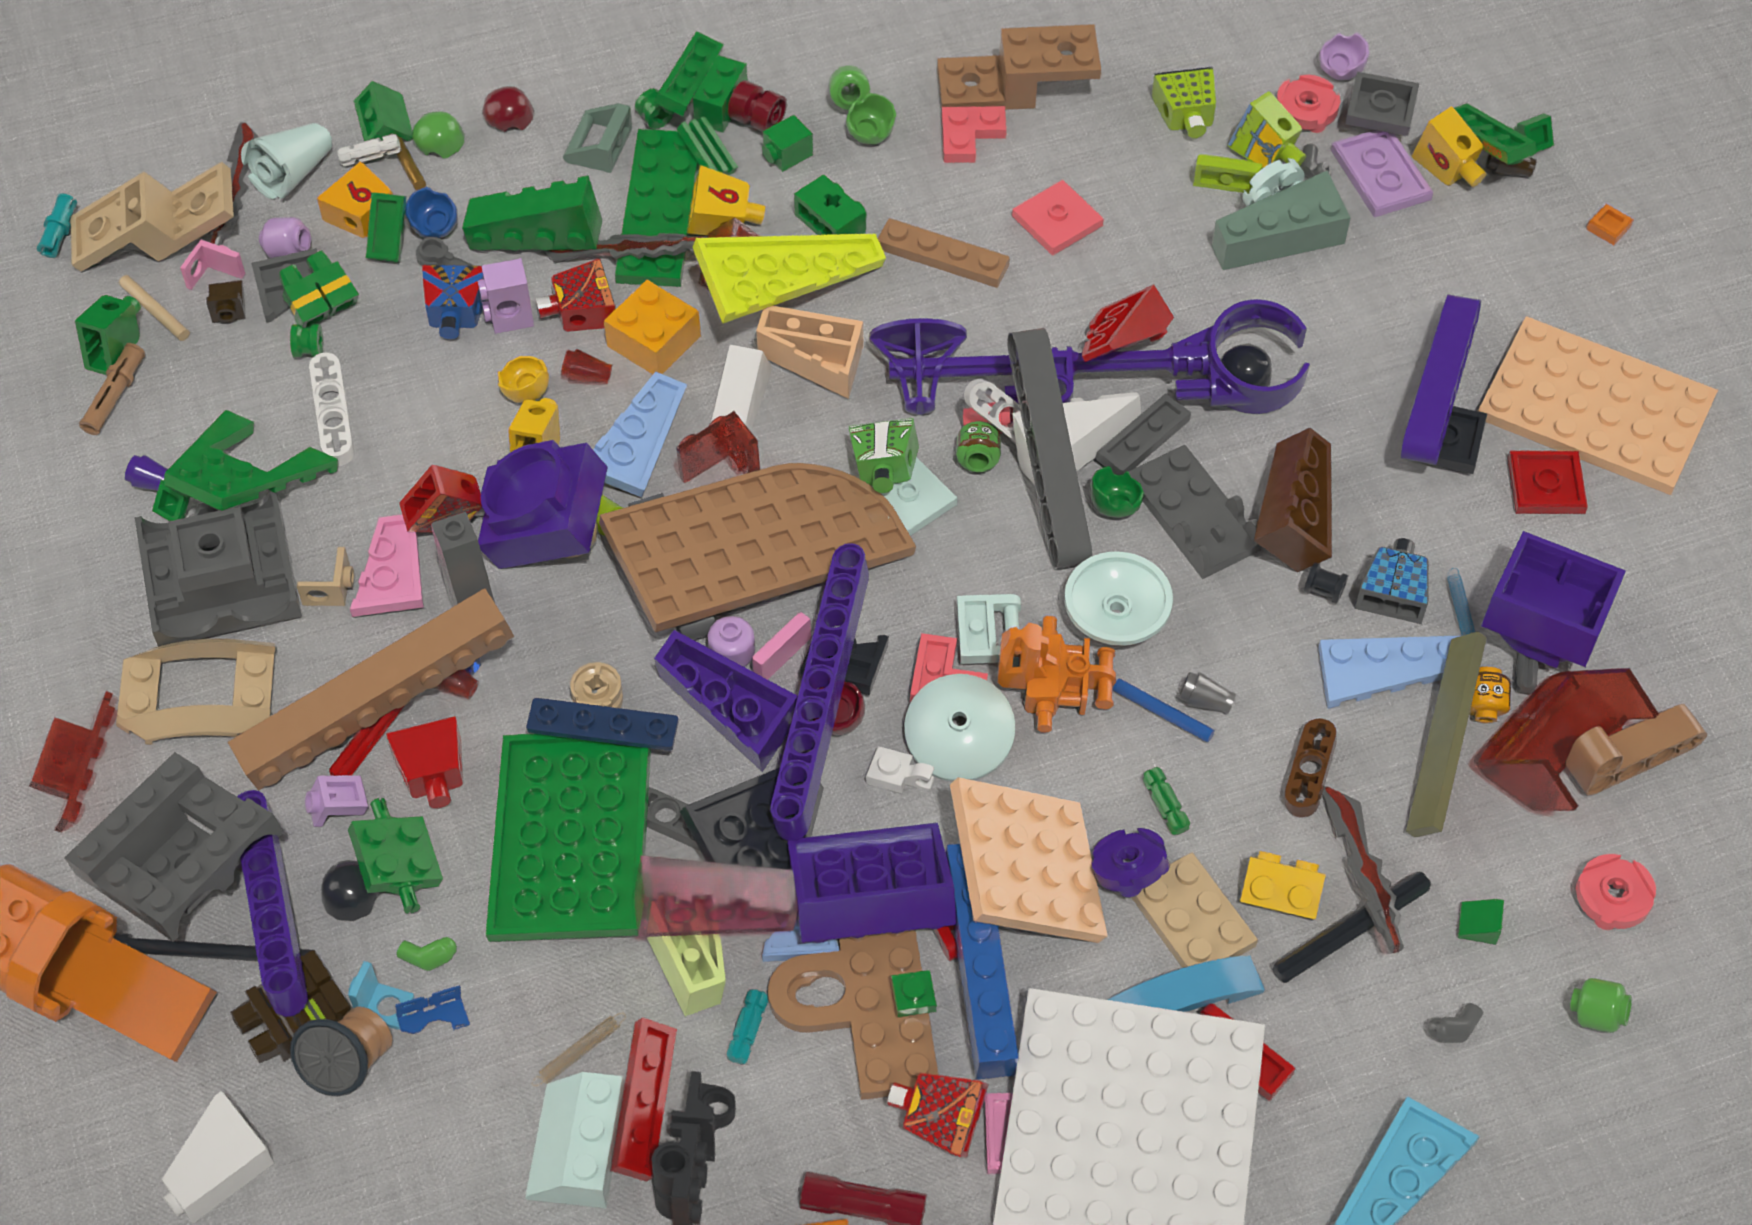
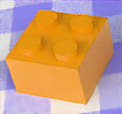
[604,280,701,374]

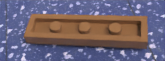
[878,218,1010,288]

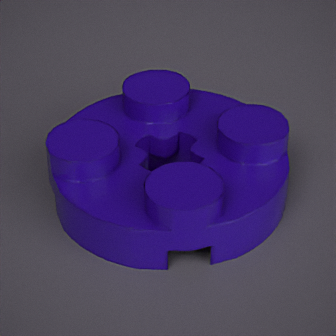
[1092,828,1170,897]

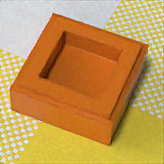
[1586,204,1634,246]

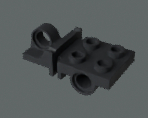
[652,1071,736,1225]

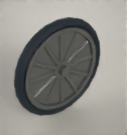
[290,1019,368,1096]

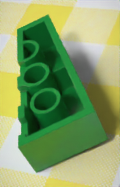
[462,175,603,250]

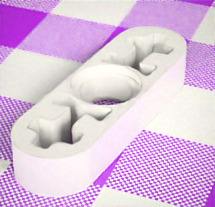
[964,379,1020,444]

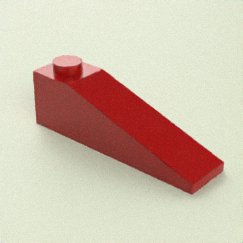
[1082,284,1174,362]

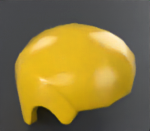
[497,356,549,403]

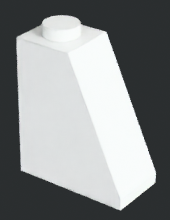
[711,344,772,440]
[162,1091,274,1224]

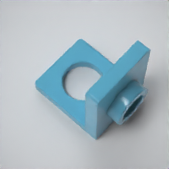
[348,961,415,1030]

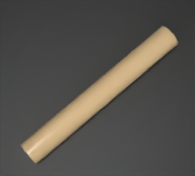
[119,275,190,341]

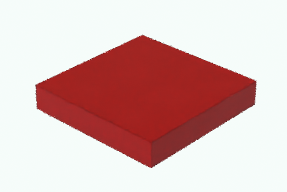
[1508,451,1588,514]

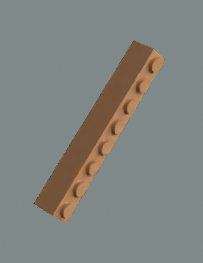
[228,588,515,791]

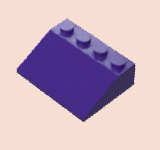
[788,822,956,943]

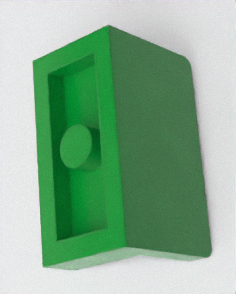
[354,81,413,142]

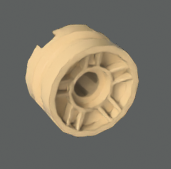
[570,662,623,708]

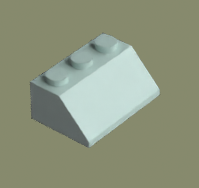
[525,1072,624,1208]

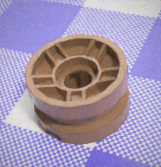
[338,1006,392,1069]

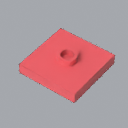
[1012,180,1104,256]

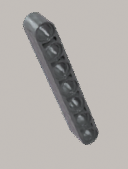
[1007,328,1092,568]

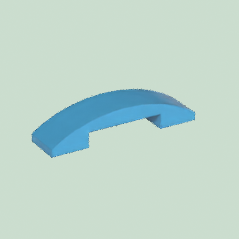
[1108,956,1265,1012]

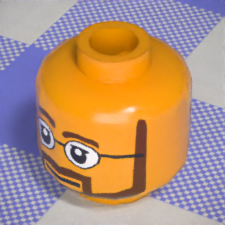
[1469,667,1511,723]

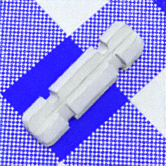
[338,134,401,166]

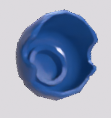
[405,187,458,239]

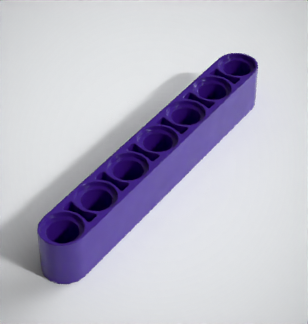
[1401,294,1481,465]
[237,790,308,1017]

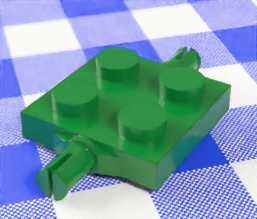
[348,798,443,914]

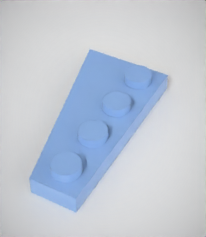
[593,372,687,497]
[1318,636,1460,709]

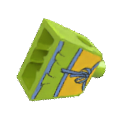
[1227,91,1306,169]

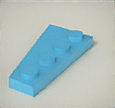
[1335,1096,1480,1225]

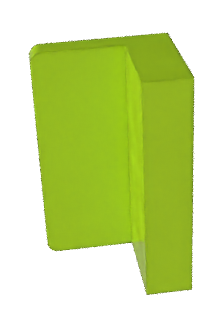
[1193,154,1262,194]

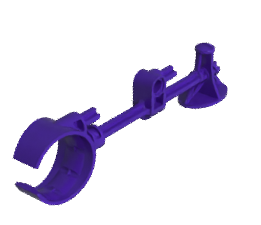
[869,299,1310,415]

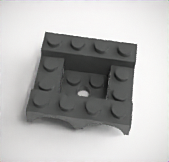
[135,490,302,646]
[64,752,284,942]

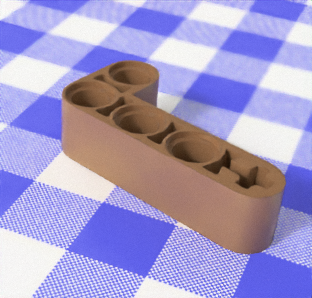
[1566,704,1707,796]

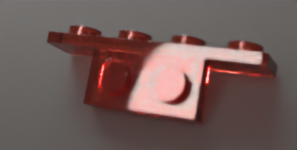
[28,691,115,833]

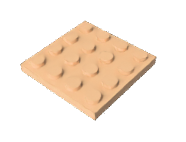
[950,777,1108,943]

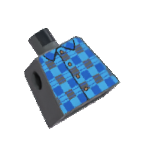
[1355,538,1429,625]

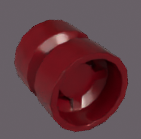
[728,80,787,132]

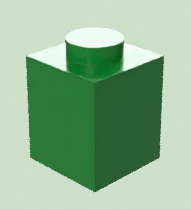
[762,115,813,172]

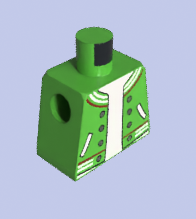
[849,418,919,493]

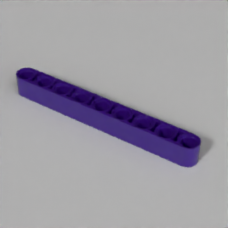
[771,543,869,841]

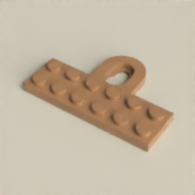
[768,929,938,1100]

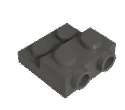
[1345,71,1420,136]

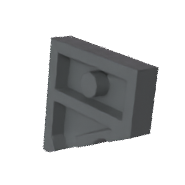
[251,248,318,323]

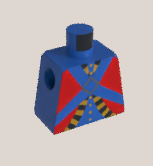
[422,265,486,339]

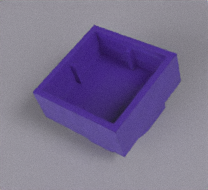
[478,440,608,569]
[1481,531,1626,668]

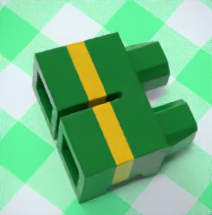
[279,250,359,328]

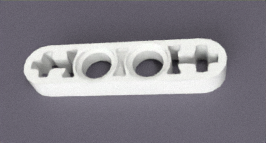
[309,353,354,466]

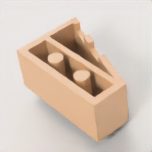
[756,306,864,399]

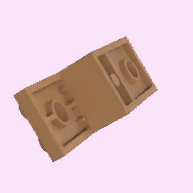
[937,24,1101,110]

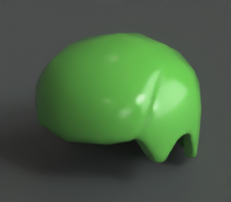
[846,93,897,144]
[412,111,464,158]

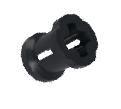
[1304,562,1349,604]

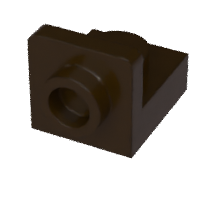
[206,280,246,323]

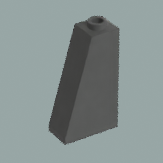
[431,512,495,607]

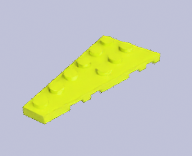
[692,234,886,323]

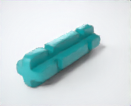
[727,989,768,1065]

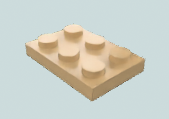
[1131,852,1258,968]

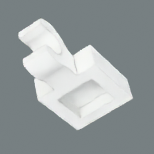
[866,746,935,793]

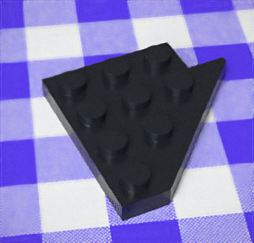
[680,767,824,927]

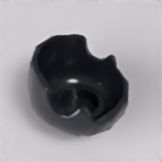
[1221,343,1272,387]
[321,860,379,921]

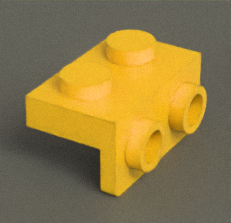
[1240,851,1326,920]

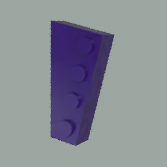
[654,630,798,773]

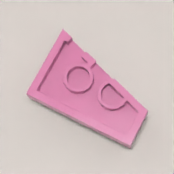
[350,514,424,617]

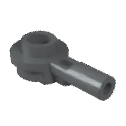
[416,237,475,266]

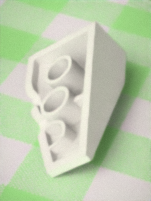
[1012,392,1141,485]

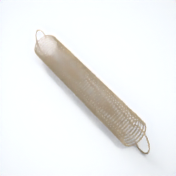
[532,1013,626,1086]

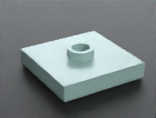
[872,457,957,536]

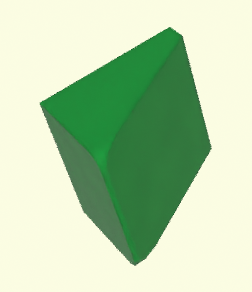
[1458,899,1504,945]

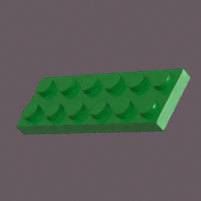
[615,129,701,287]

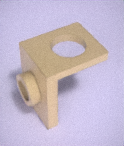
[297,547,354,606]

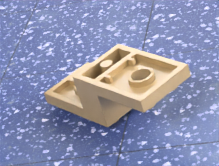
[71,162,234,272]

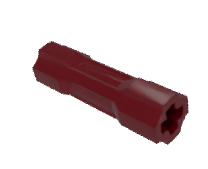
[800,1171,927,1225]

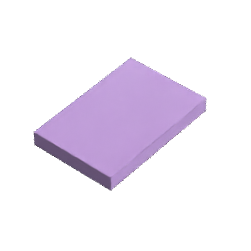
[1331,130,1433,218]

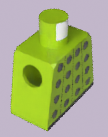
[1151,66,1216,138]

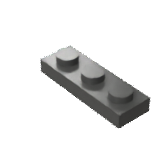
[1096,393,1191,475]

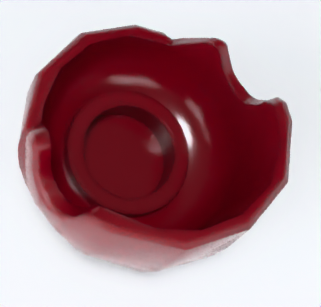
[482,86,534,133]
[813,681,865,736]

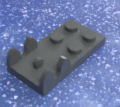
[1128,445,1262,579]

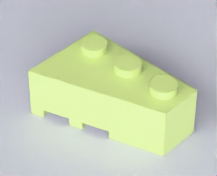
[640,874,726,1016]

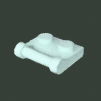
[957,594,1021,666]

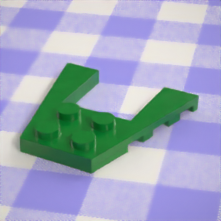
[164,410,338,511]

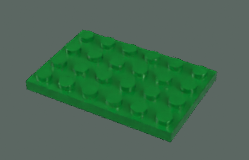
[485,734,651,942]

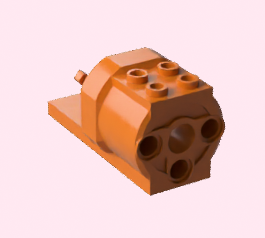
[0,864,217,1062]

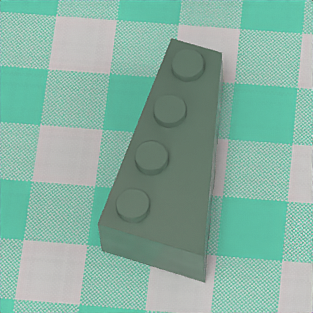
[1212,170,1351,270]

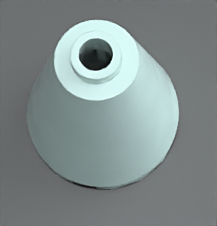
[241,123,332,199]

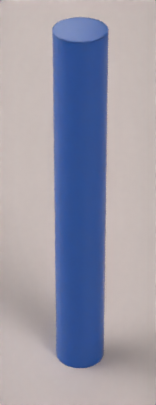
[1113,678,1215,743]

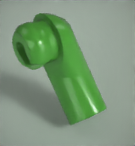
[396,937,457,971]

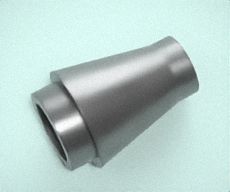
[1179,672,1236,714]

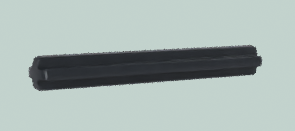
[1273,871,1431,983]

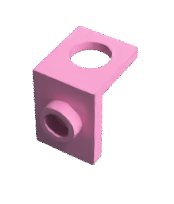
[180,240,245,290]

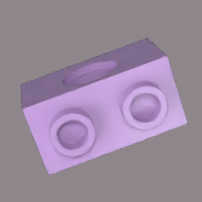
[478,258,534,334]

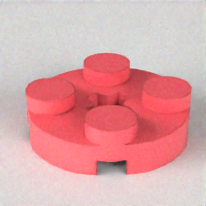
[1277,75,1340,133]
[1575,854,1656,930]

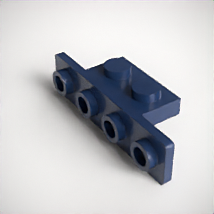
[526,698,679,751]

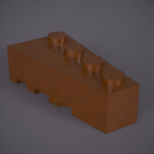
[1254,428,1332,572]

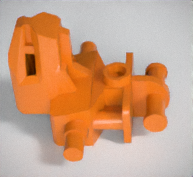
[997,616,1116,733]

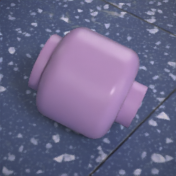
[259,217,311,258]
[707,616,755,667]

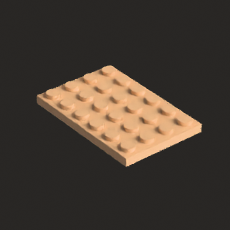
[1478,316,1718,495]

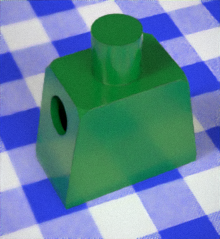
[75,295,141,375]

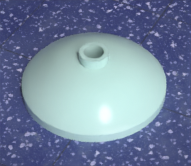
[1065,552,1173,645]
[904,674,1015,782]

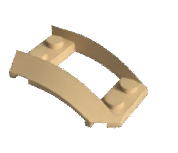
[116,639,275,745]

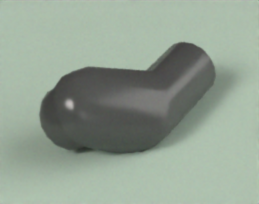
[1300,144,1332,178]
[1427,1003,1484,1043]

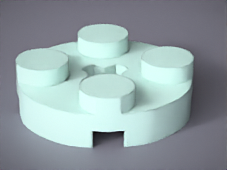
[1242,158,1304,206]

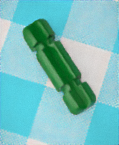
[1143,767,1190,835]

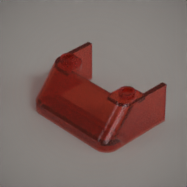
[1474,668,1659,812]

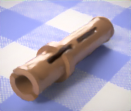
[79,343,145,435]

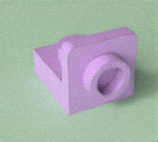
[305,776,368,827]

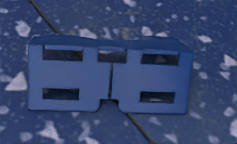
[395,985,470,1034]

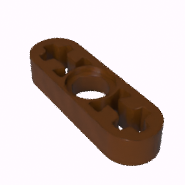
[1285,718,1337,817]

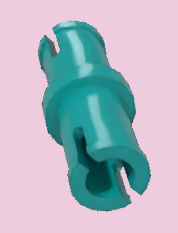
[36,193,78,258]

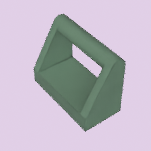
[563,103,633,173]

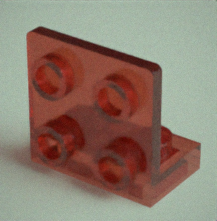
[676,411,760,483]

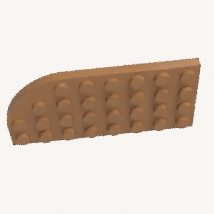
[599,463,916,633]

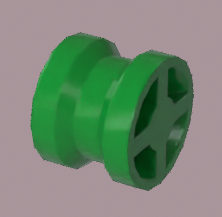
[634,88,674,129]
[290,324,324,358]

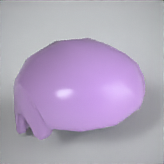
[1319,33,1369,80]

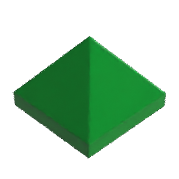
[152,480,190,521]

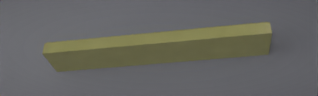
[1406,631,1487,838]

